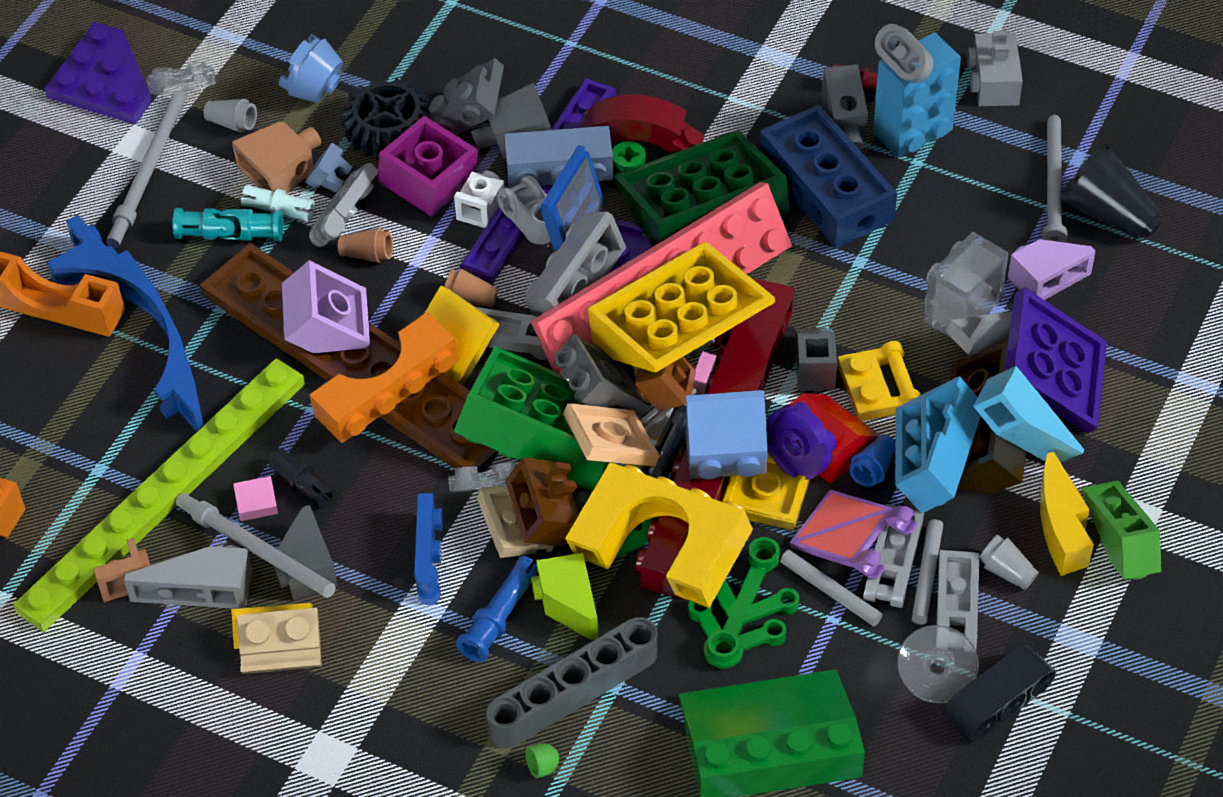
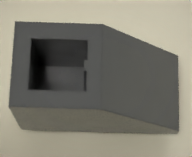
[794,328,837,391]

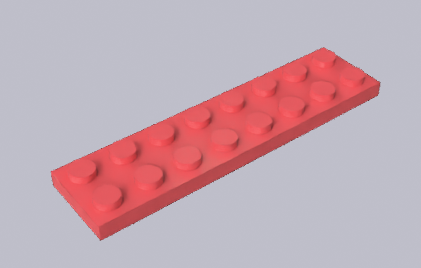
[531,182,792,374]

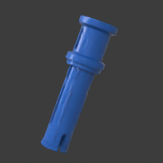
[456,556,538,663]

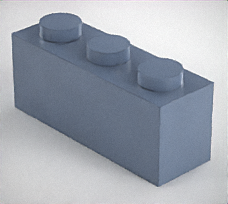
[505,126,613,188]

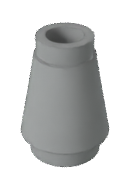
[204,99,257,133]
[979,535,1039,590]

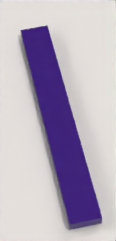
[460,78,616,285]

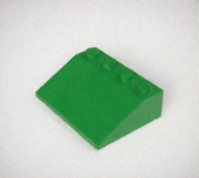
[454,346,616,491]
[679,669,865,797]

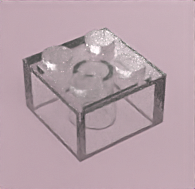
[924,232,1009,338]

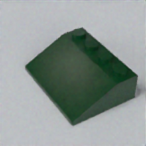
[614,130,790,247]

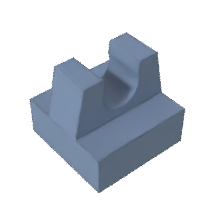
[305,143,352,193]

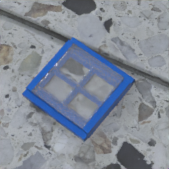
[540,145,605,251]

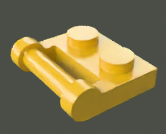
[837,341,921,422]

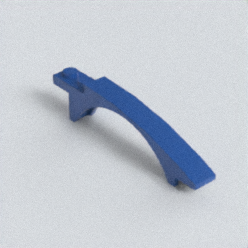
[47,215,204,432]

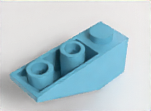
[973,366,1084,463]

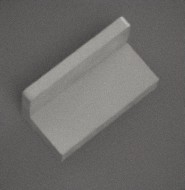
[945,312,1012,355]

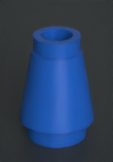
[850,434,896,487]

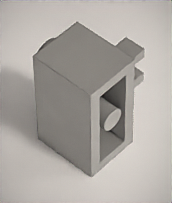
[967,31,1023,106]

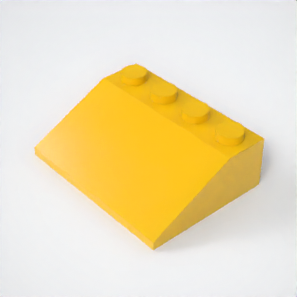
[588,241,775,373]

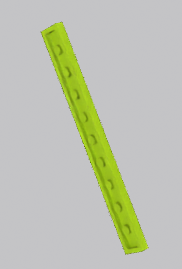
[13,358,305,633]

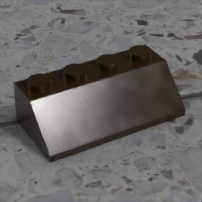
[949,339,1026,494]

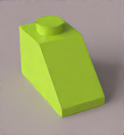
[531,553,598,640]

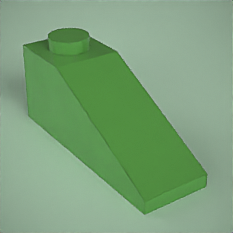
[1082,481,1161,579]

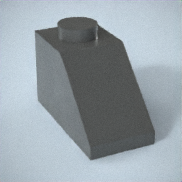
[274,505,338,601]

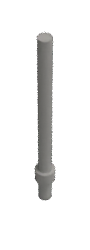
[106,90,186,248]
[176,493,335,598]

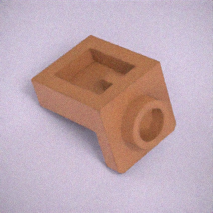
[93,538,151,602]

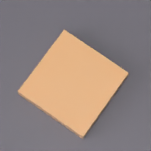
[563,403,660,467]

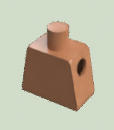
[232,122,321,194]

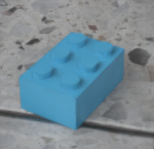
[873,32,961,158]

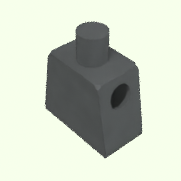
[819,64,868,150]
[471,83,552,159]

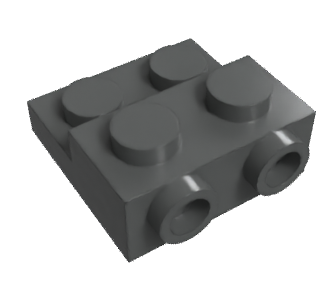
[429,58,504,136]
[555,334,651,417]

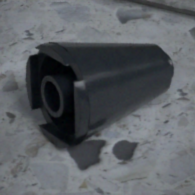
[1060,145,1162,239]

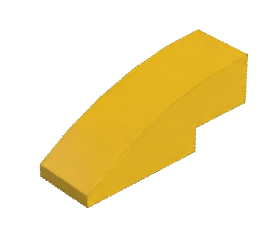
[1040,451,1094,576]

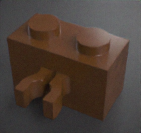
[505,458,580,547]

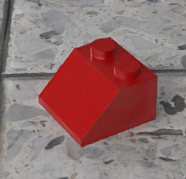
[789,393,880,484]

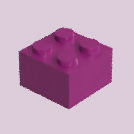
[378,116,478,217]

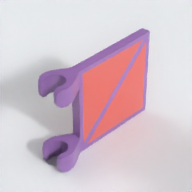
[789,490,918,579]

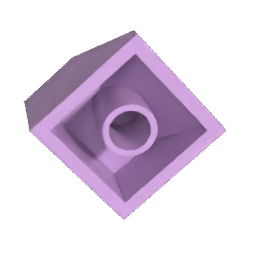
[282,260,370,353]

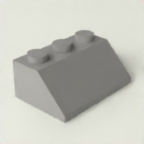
[524,212,626,316]

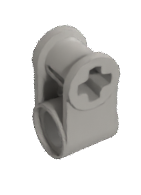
[497,175,560,245]

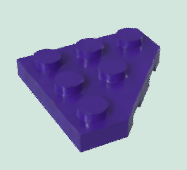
[45,22,152,125]

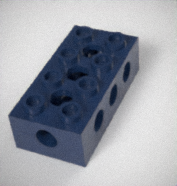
[760,104,897,249]

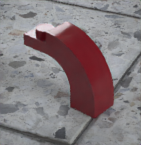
[579,94,704,154]

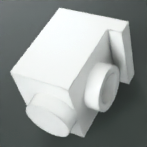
[454,171,504,228]

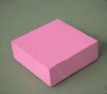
[233,476,278,521]

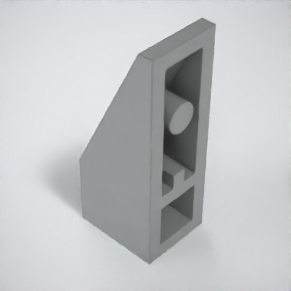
[124,545,253,609]

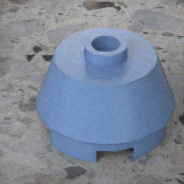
[279,34,343,103]

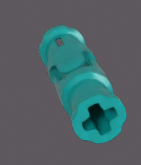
[173,208,283,242]

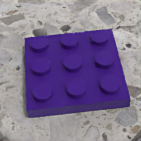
[1004,287,1107,434]

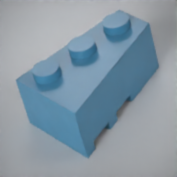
[895,376,981,513]

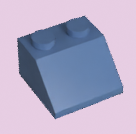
[686,390,768,479]

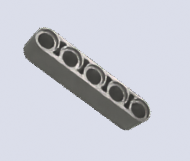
[486,617,657,748]

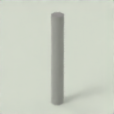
[912,519,943,624]
[780,550,883,626]

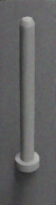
[1042,114,1067,243]

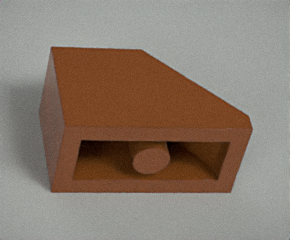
[635,357,696,411]

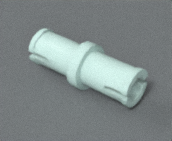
[241,184,315,222]

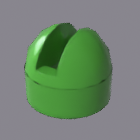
[526,743,559,779]

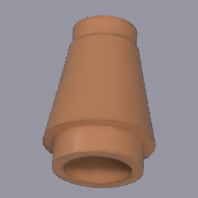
[338,228,393,263]
[445,268,499,308]

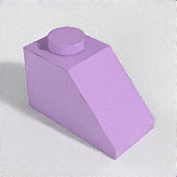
[1008,239,1095,300]

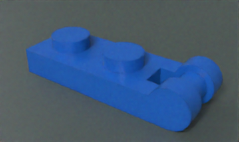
[414,493,443,605]

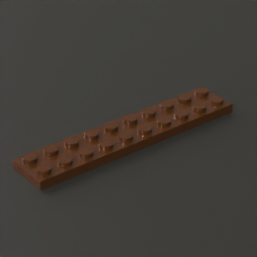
[199,243,497,478]

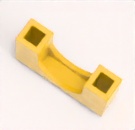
[565,462,753,608]

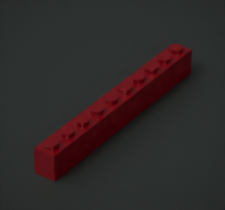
[635,278,795,600]

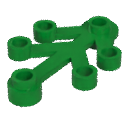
[688,537,799,669]

